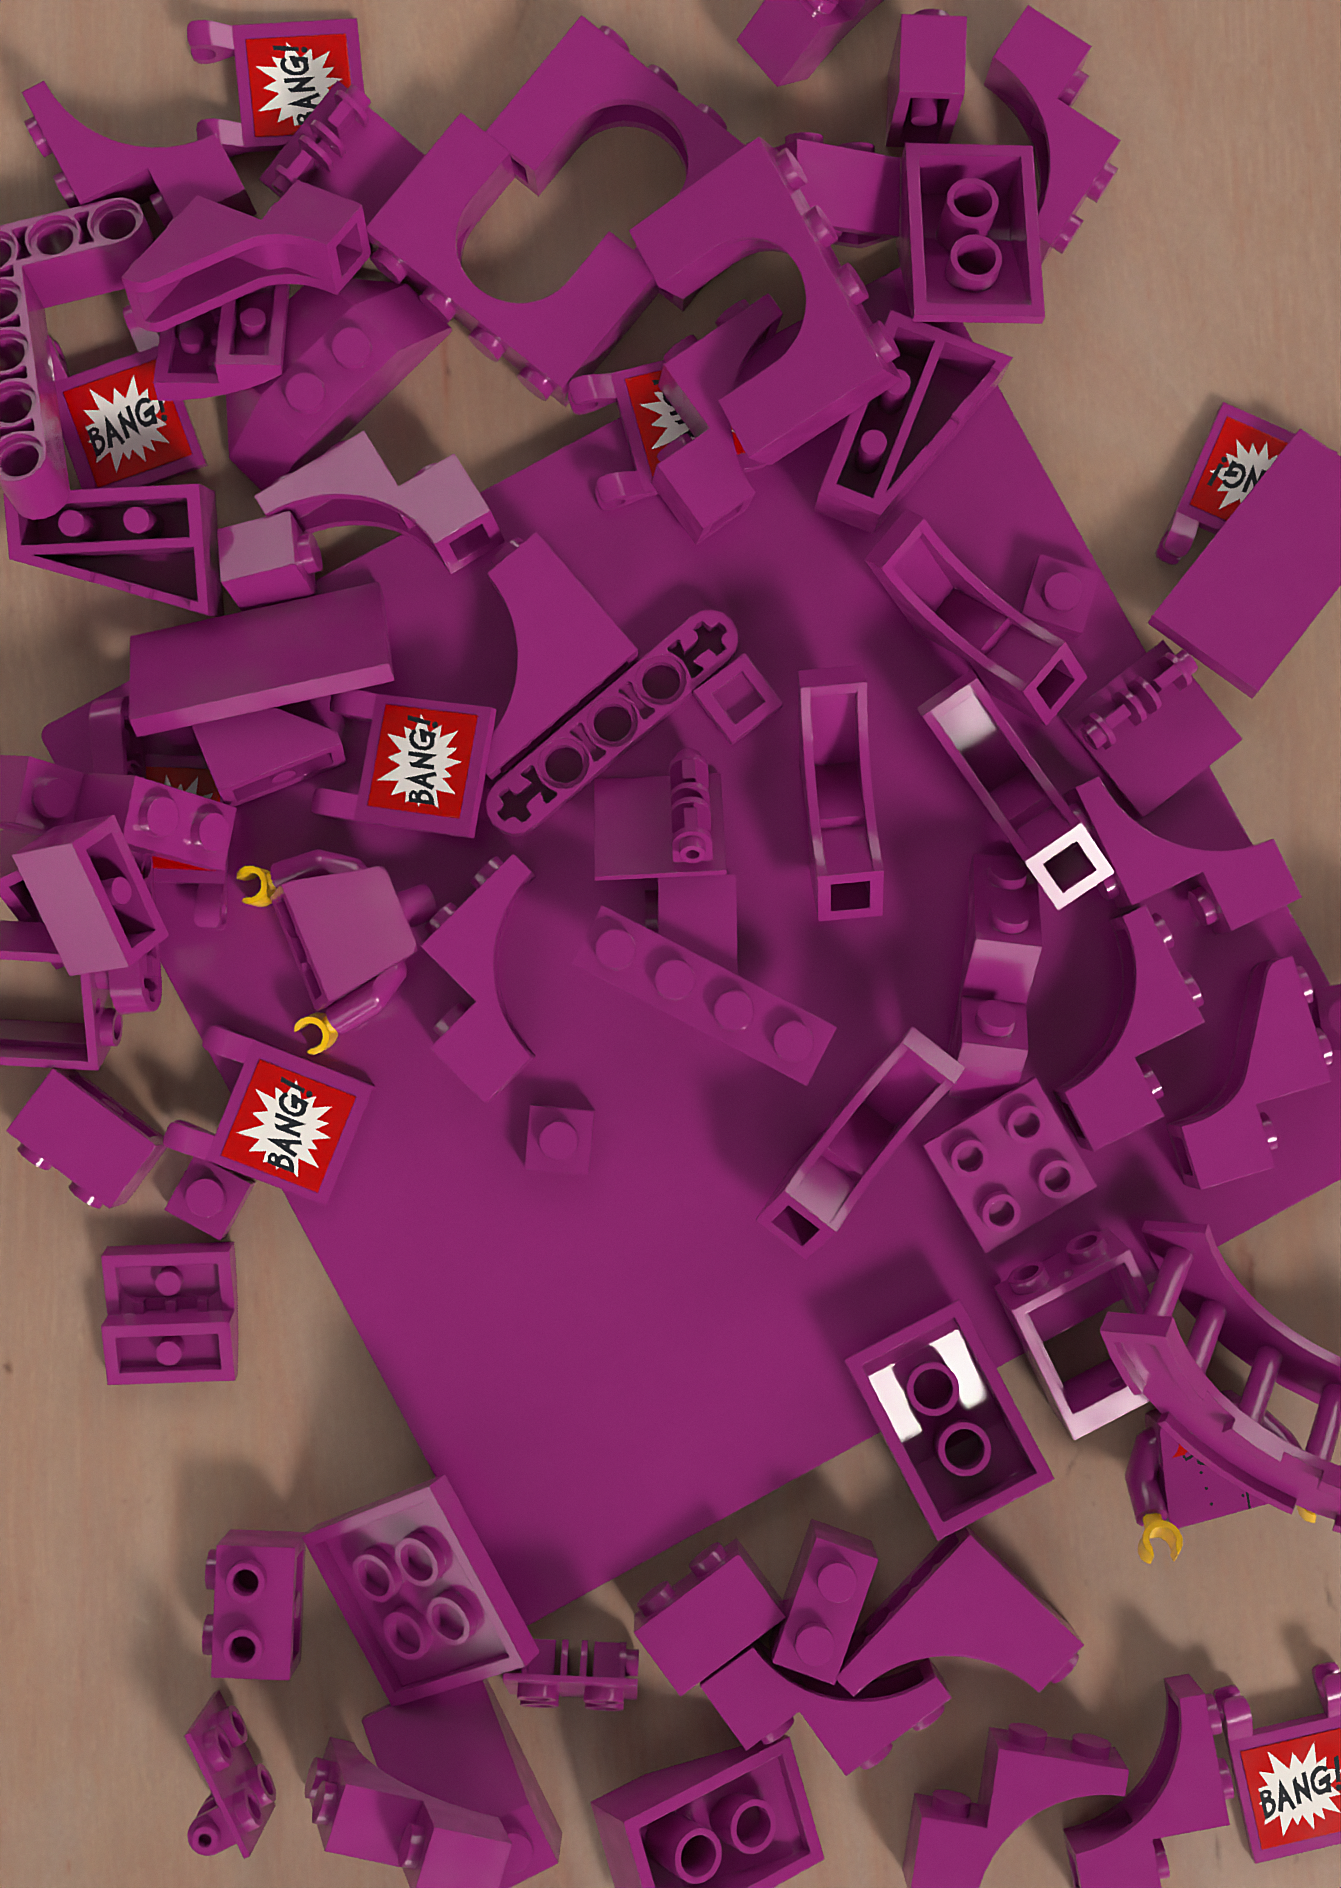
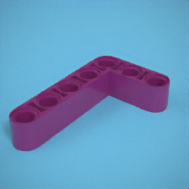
[0,197,155,520]

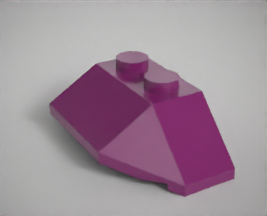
[226,278,452,491]

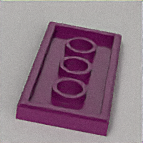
[1148,428,1341,699]
[129,582,394,737]

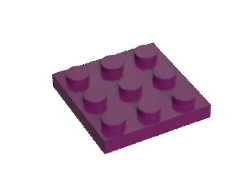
[301,1474,540,1707]

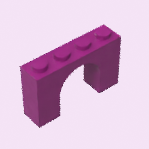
[485,15,750,311]
[366,113,659,407]
[629,136,902,466]

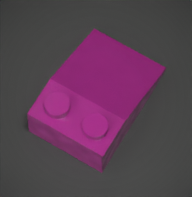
[896,143,1045,324]
[844,1299,1055,1541]
[362,1678,562,1888]
[590,1734,825,1888]

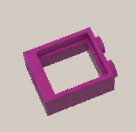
[0,920,123,1071]
[993,1227,1150,1441]

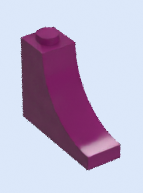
[486,531,639,783]
[837,1526,1084,1697]

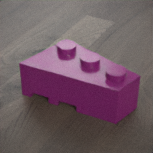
[814,310,1013,534]
[3,484,224,617]

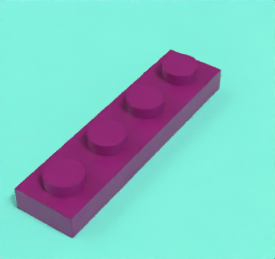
[571,905,837,1086]

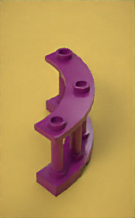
[1100,1221,1341,1533]

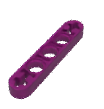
[486,610,738,837]
[89,696,162,1015]

